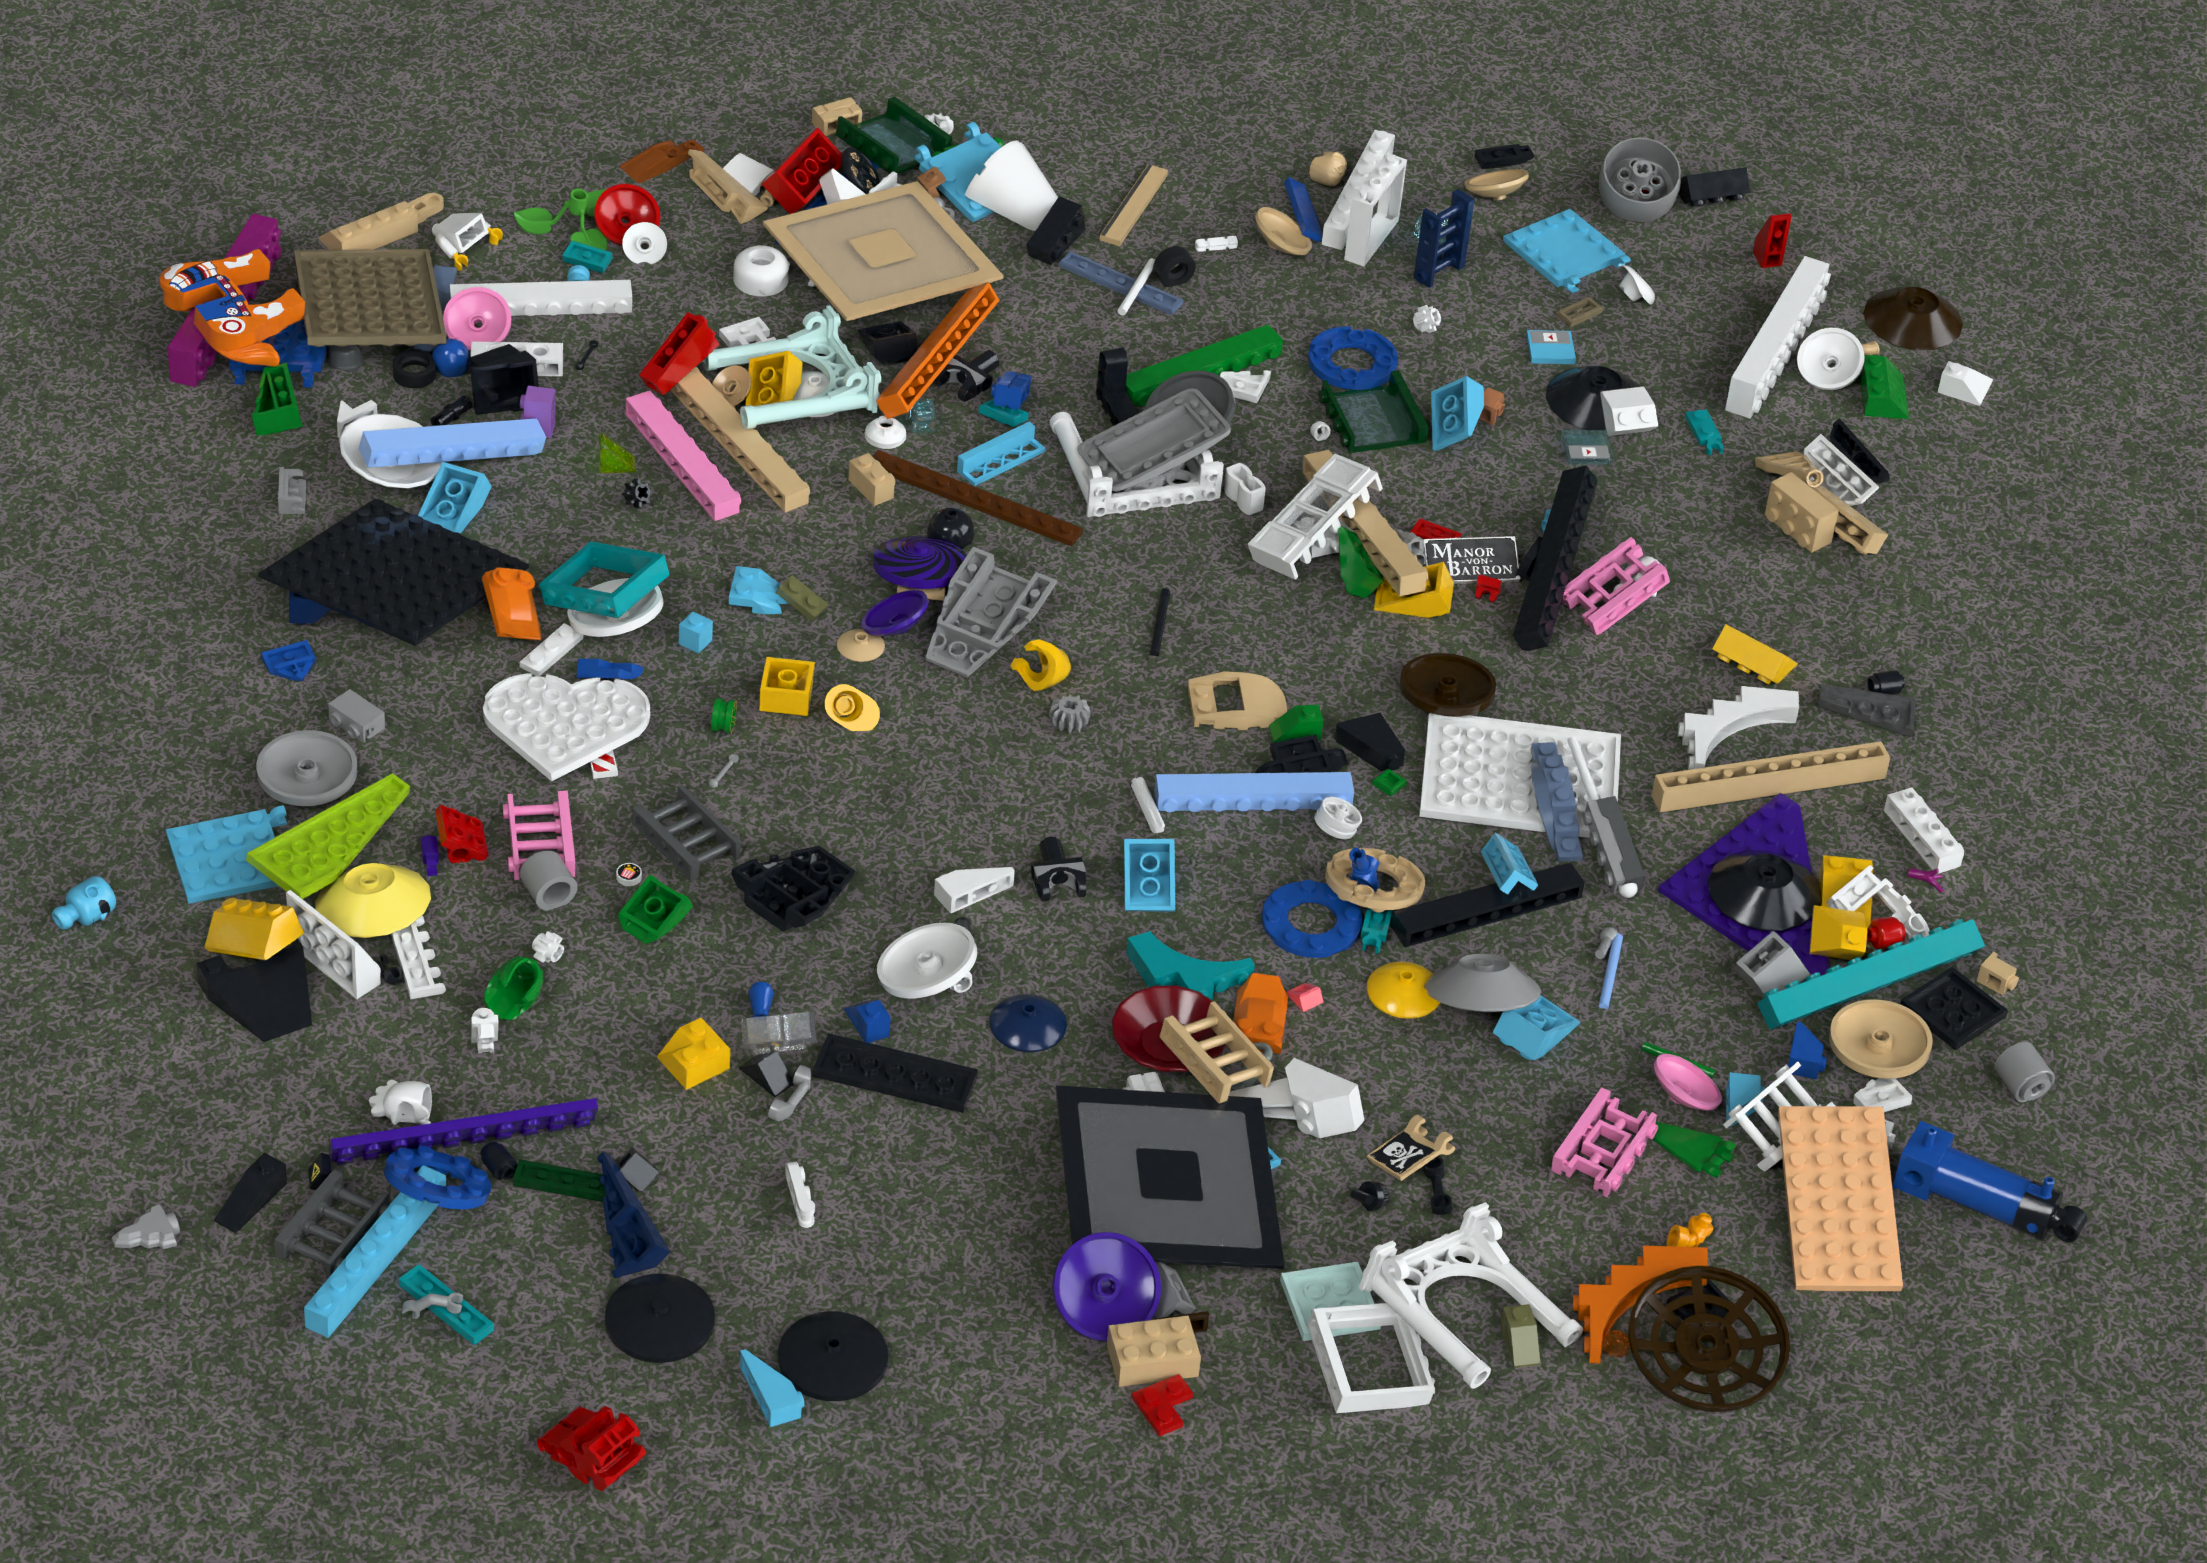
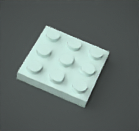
[1280,1262,1381,1341]

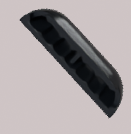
[1830,418,1890,484]

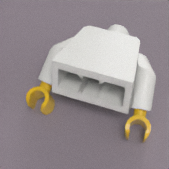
[432,213,503,271]

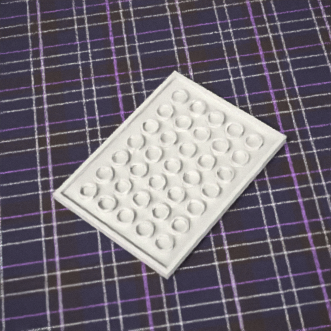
[1419,713,1621,838]

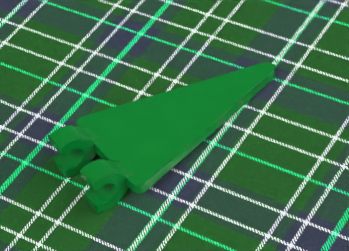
[1632,1116,1736,1178]

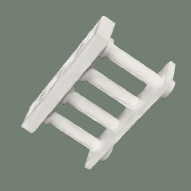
[1723,1062,1835,1172]

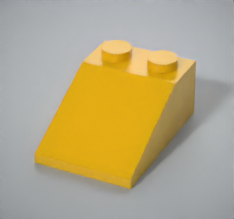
[746,350,803,406]
[1374,562,1454,618]
[1819,855,1873,928]

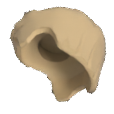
[1309,151,1347,187]

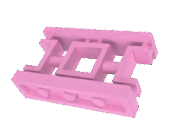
[1562,537,1670,635]
[1551,1087,1658,1197]

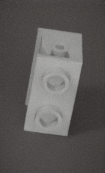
[328,689,385,743]

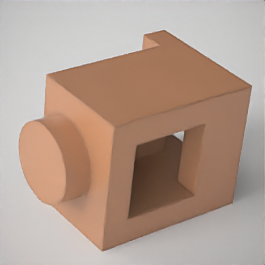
[1479,388,1505,425]

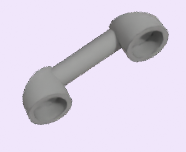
[768,1065,811,1122]

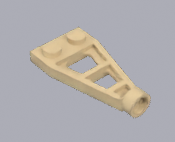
[1755,451,1823,487]

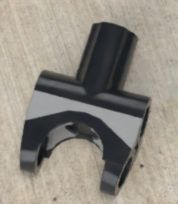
[933,350,999,402]
[1031,836,1086,901]

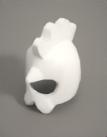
[369,1080,432,1125]

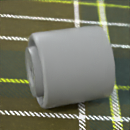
[520,851,577,911]
[1994,1042,2055,1103]

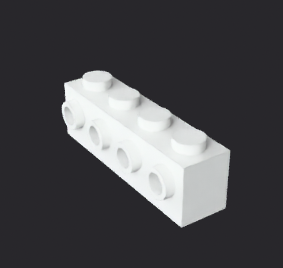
[1884,788,1964,874]

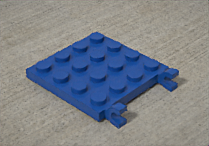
[229,319,328,387]

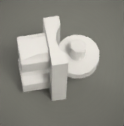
[471,1008,498,1054]

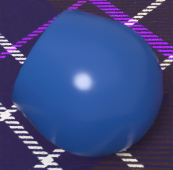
[432,338,470,377]

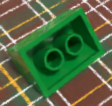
[1859,355,1909,419]

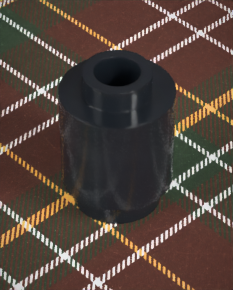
[1867,670,1905,695]
[480,1141,517,1180]

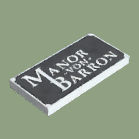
[1424,536,1520,584]

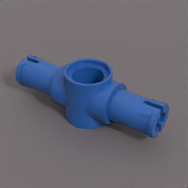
[1349,848,1380,892]

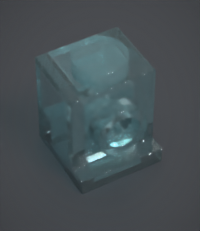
[909,399,936,433]

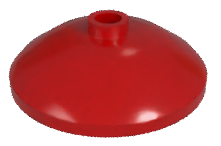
[594,184,660,246]

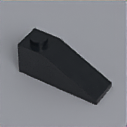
[214,1152,287,1233]

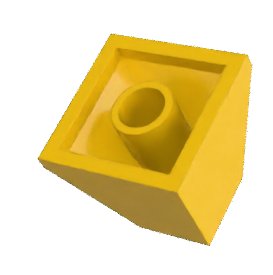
[1809,905,1867,960]

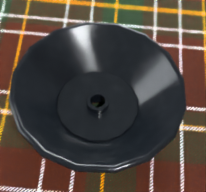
[1545,366,1641,432]
[1708,850,1821,931]

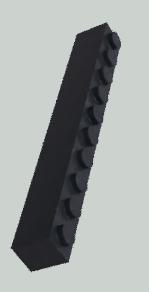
[1513,465,1597,651]

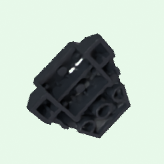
[731,846,855,931]

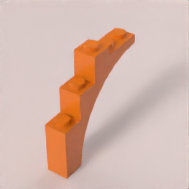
[1573,1246,1708,1364]

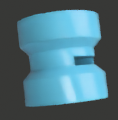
[567,265,590,281]

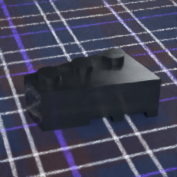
[1026,196,1086,265]

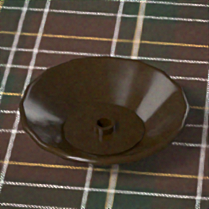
[1863,287,1963,350]

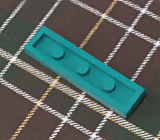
[399,1264,494,1345]

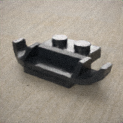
[1255,734,1349,773]

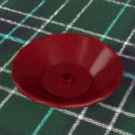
[1112,986,1226,1072]

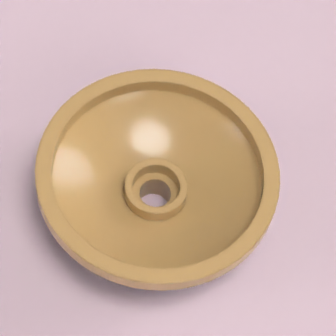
[1464,169,1529,200]
[1255,207,1312,255]

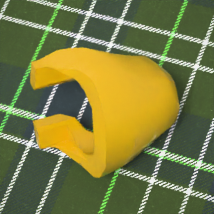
[1010,639,1071,691]

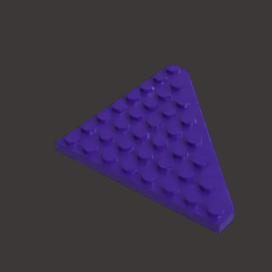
[1658,793,1829,982]

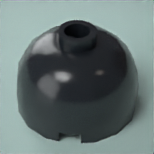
[927,508,974,549]

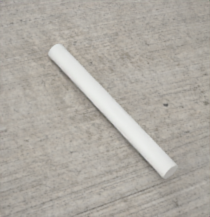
[1118,258,1155,316]

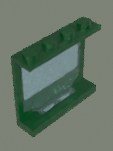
[835,97,952,174]
[1318,370,1428,453]

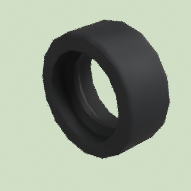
[393,349,436,388]

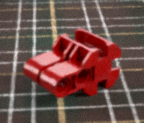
[537,1406,646,1491]

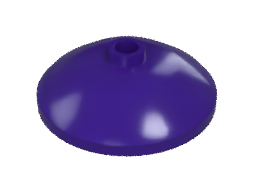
[861,590,929,636]

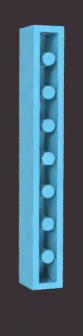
[304,1165,446,1338]

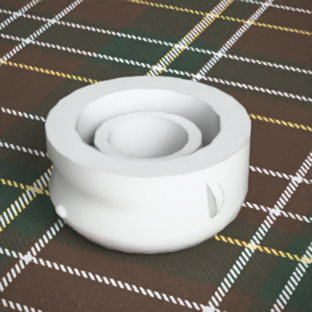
[733,245,790,296]

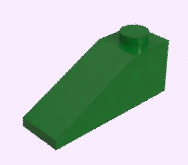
[1338,526,1384,598]

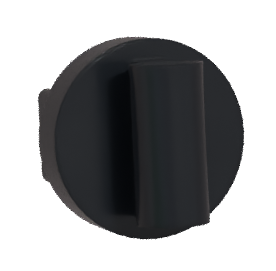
[1351,1181,1390,1211]

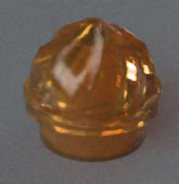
[1603,1330,1629,1357]

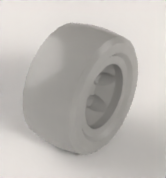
[1599,137,1681,222]

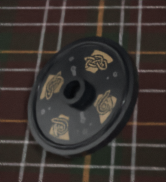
[841,147,880,194]

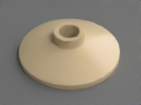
[712,365,751,406]
[837,629,885,662]

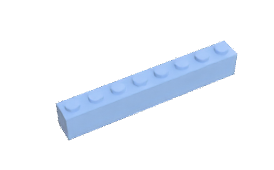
[359,418,546,468]
[1154,772,1354,812]

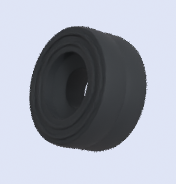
[1153,246,1196,287]

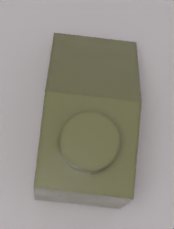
[1500,1304,1540,1368]

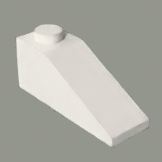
[934,867,1015,913]

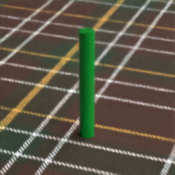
[1641,1041,1716,1079]

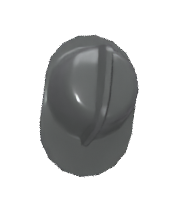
[327,345,365,373]

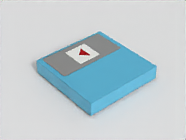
[1526,330,1576,364]

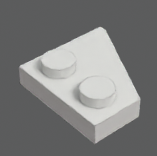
[1220,370,1271,403]
[1853,1078,1912,1112]

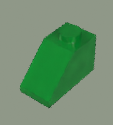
[1269,704,1323,743]

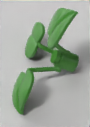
[514,189,607,251]

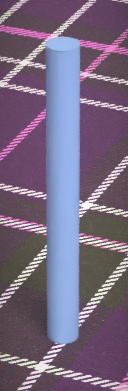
[1599,933,1623,1009]

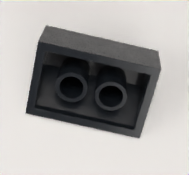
[1678,167,1751,206]

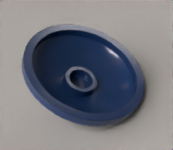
[990,994,1067,1052]

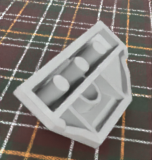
[1804,434,1879,506]

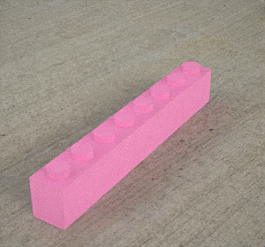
[626,391,741,521]

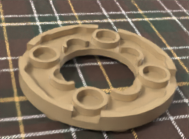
[1325,848,1425,912]

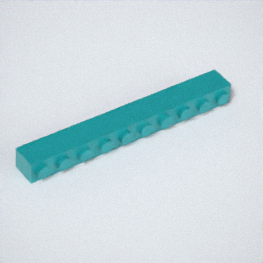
[1757,919,1985,1030]

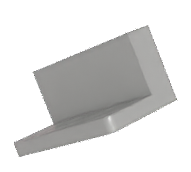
[1154,1262,1196,1319]

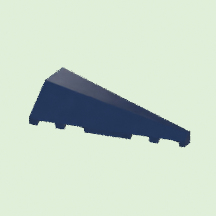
[597,1151,671,1278]

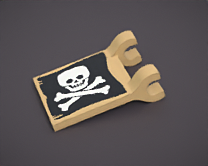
[1366,1115,1455,1181]

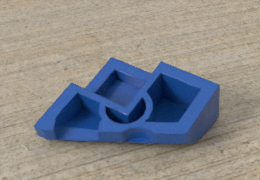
[576,659,643,679]

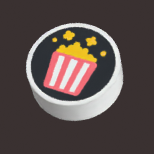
[616,863,642,886]

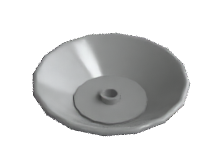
[1424,954,1542,1012]

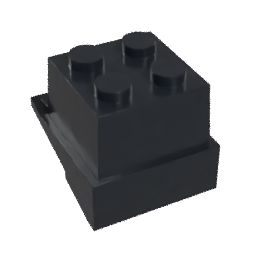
[469,344,539,415]

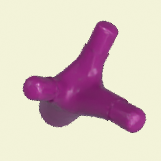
[1908,868,1943,892]

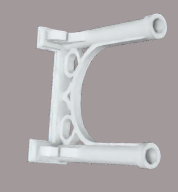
[1050,412,1224,517]
[1359,1202,1583,1388]

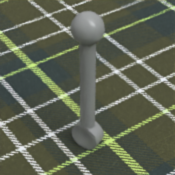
[709,754,739,788]

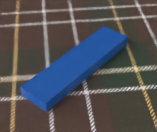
[1284,177,1323,242]

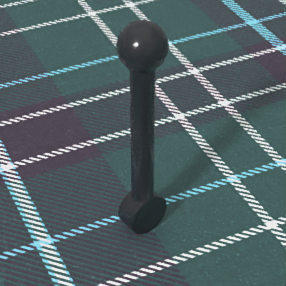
[575,340,598,370]

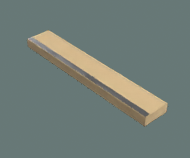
[1100,164,1168,246]

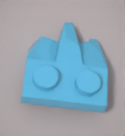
[729,566,789,614]

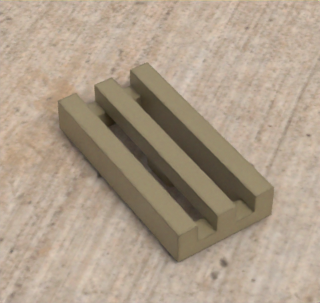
[1556,297,1603,328]

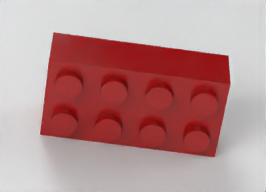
[762,128,842,214]

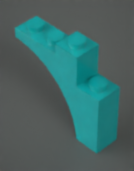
[1126,931,1255,1000]

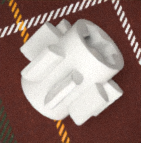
[1413,305,1441,333]
[532,931,564,963]

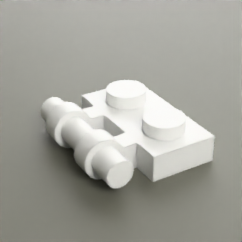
[719,317,776,347]

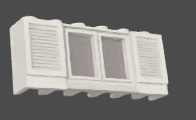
[1248,454,1383,580]

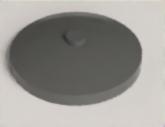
[1145,371,1236,424]

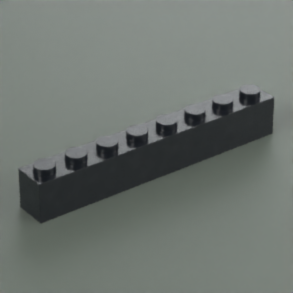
[1391,862,1585,947]

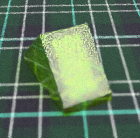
[599,433,636,474]

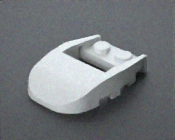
[1827,865,1930,954]

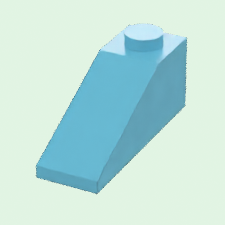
[740,1349,805,1427]

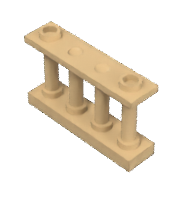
[1160,1001,1274,1104]

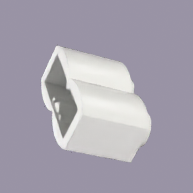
[1224,463,1266,515]

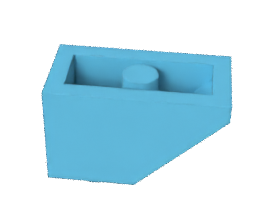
[1726,1072,1765,1126]

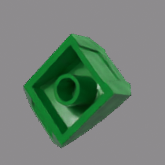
[618,874,693,944]

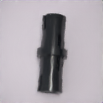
[430,395,472,426]

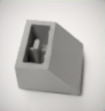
[1736,931,1810,999]

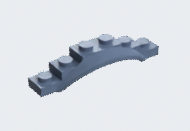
[1530,742,1583,862]

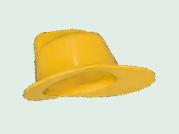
[825,684,880,731]

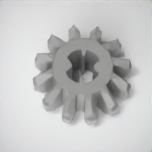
[1049,694,1091,733]

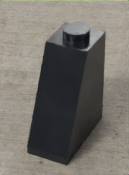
[1335,712,1405,771]

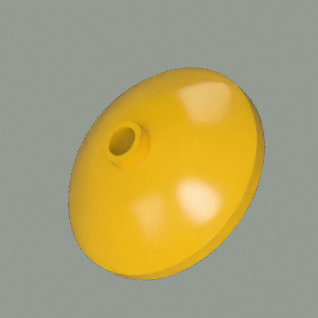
[1367,961,1440,1018]

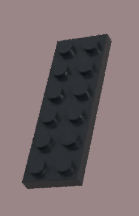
[813,1033,978,1113]

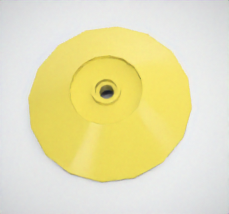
[315,863,431,938]

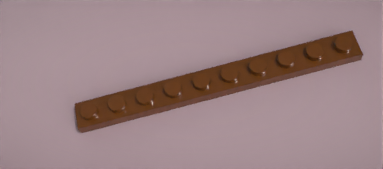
[872,450,1083,546]

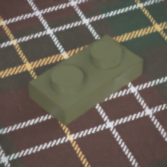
[776,575,829,621]

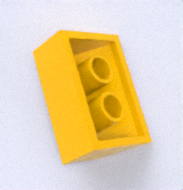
[1712,624,1798,685]

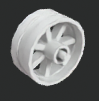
[1314,797,1362,840]

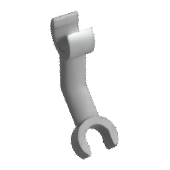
[402,1293,463,1319]

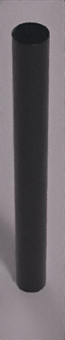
[1150,588,1170,656]

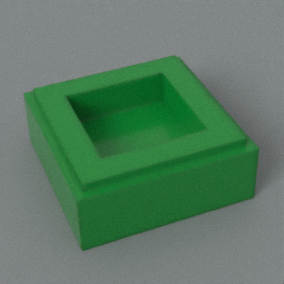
[1372,768,1407,797]

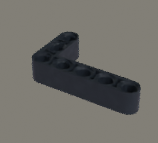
[1096,347,1139,426]

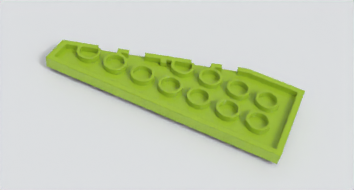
[246,773,410,899]

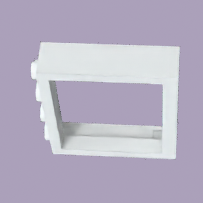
[1344,153,1407,266]
[1307,1303,1435,1413]

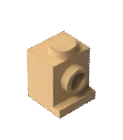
[1977,952,2019,995]

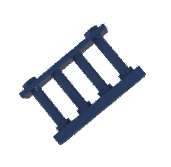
[1414,189,1475,288]

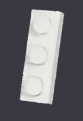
[520,623,583,676]

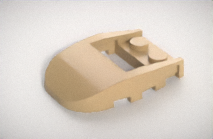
[1187,672,1287,730]

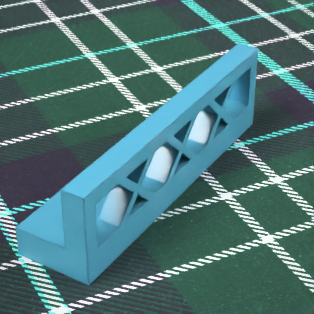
[957,422,1046,486]
[1481,833,1538,894]

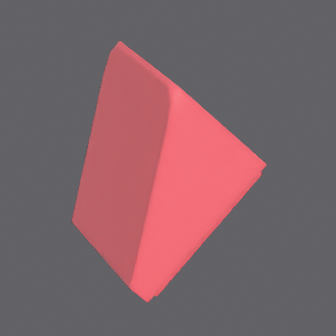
[1286,983,1323,1012]

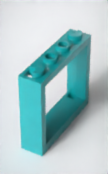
[539,541,670,618]

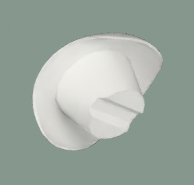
[1617,265,1655,304]

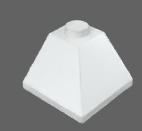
[1938,361,1993,406]

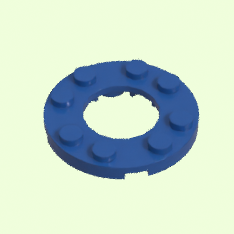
[1308,326,1398,390]
[1262,880,1362,958]
[384,1146,491,1209]

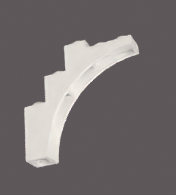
[1678,686,1799,770]

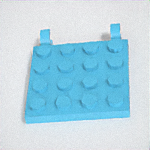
[166,805,287,904]

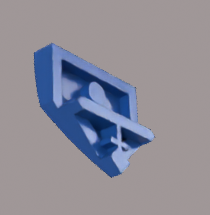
[261,640,316,681]

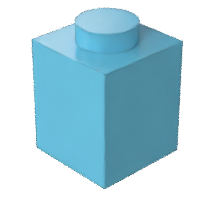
[679,612,713,654]

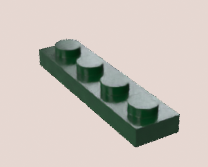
[513,1159,606,1202]

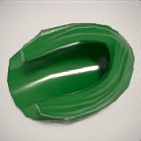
[484,956,543,1021]

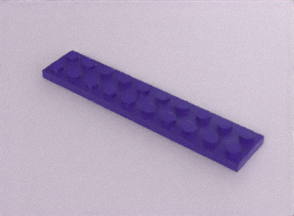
[329,1098,598,1165]

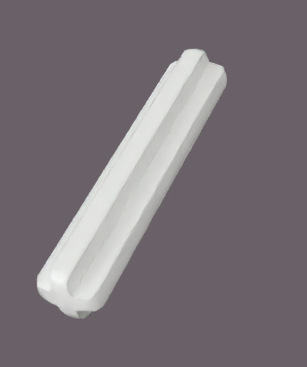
[1131,777,1165,833]

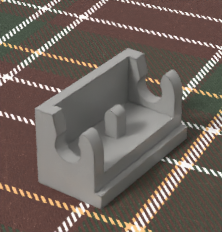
[278,467,306,514]

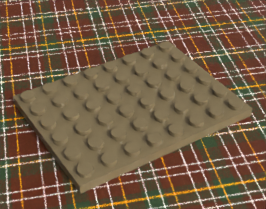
[294,249,446,347]

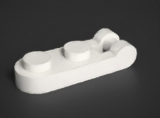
[785,1162,815,1228]

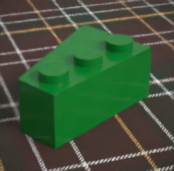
[252,362,303,436]

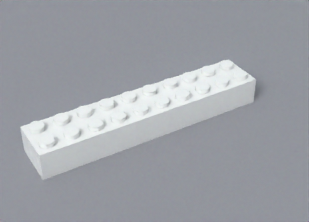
[1725,256,1831,418]

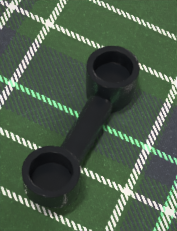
[1423,1155,1453,1215]

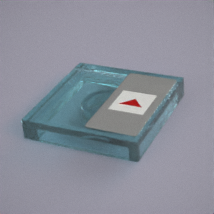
[1561,430,1613,465]

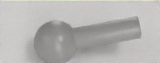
[1595,927,1618,959]

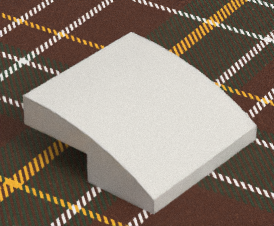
[723,153,774,196]

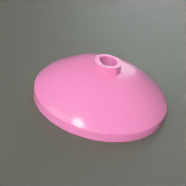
[443,287,512,352]
[1654,1054,1722,1111]

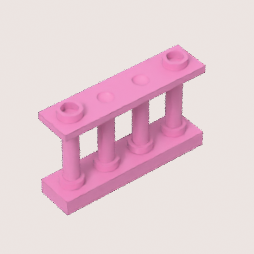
[503,791,575,880]

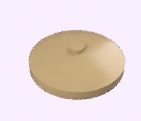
[1829,1000,1933,1079]

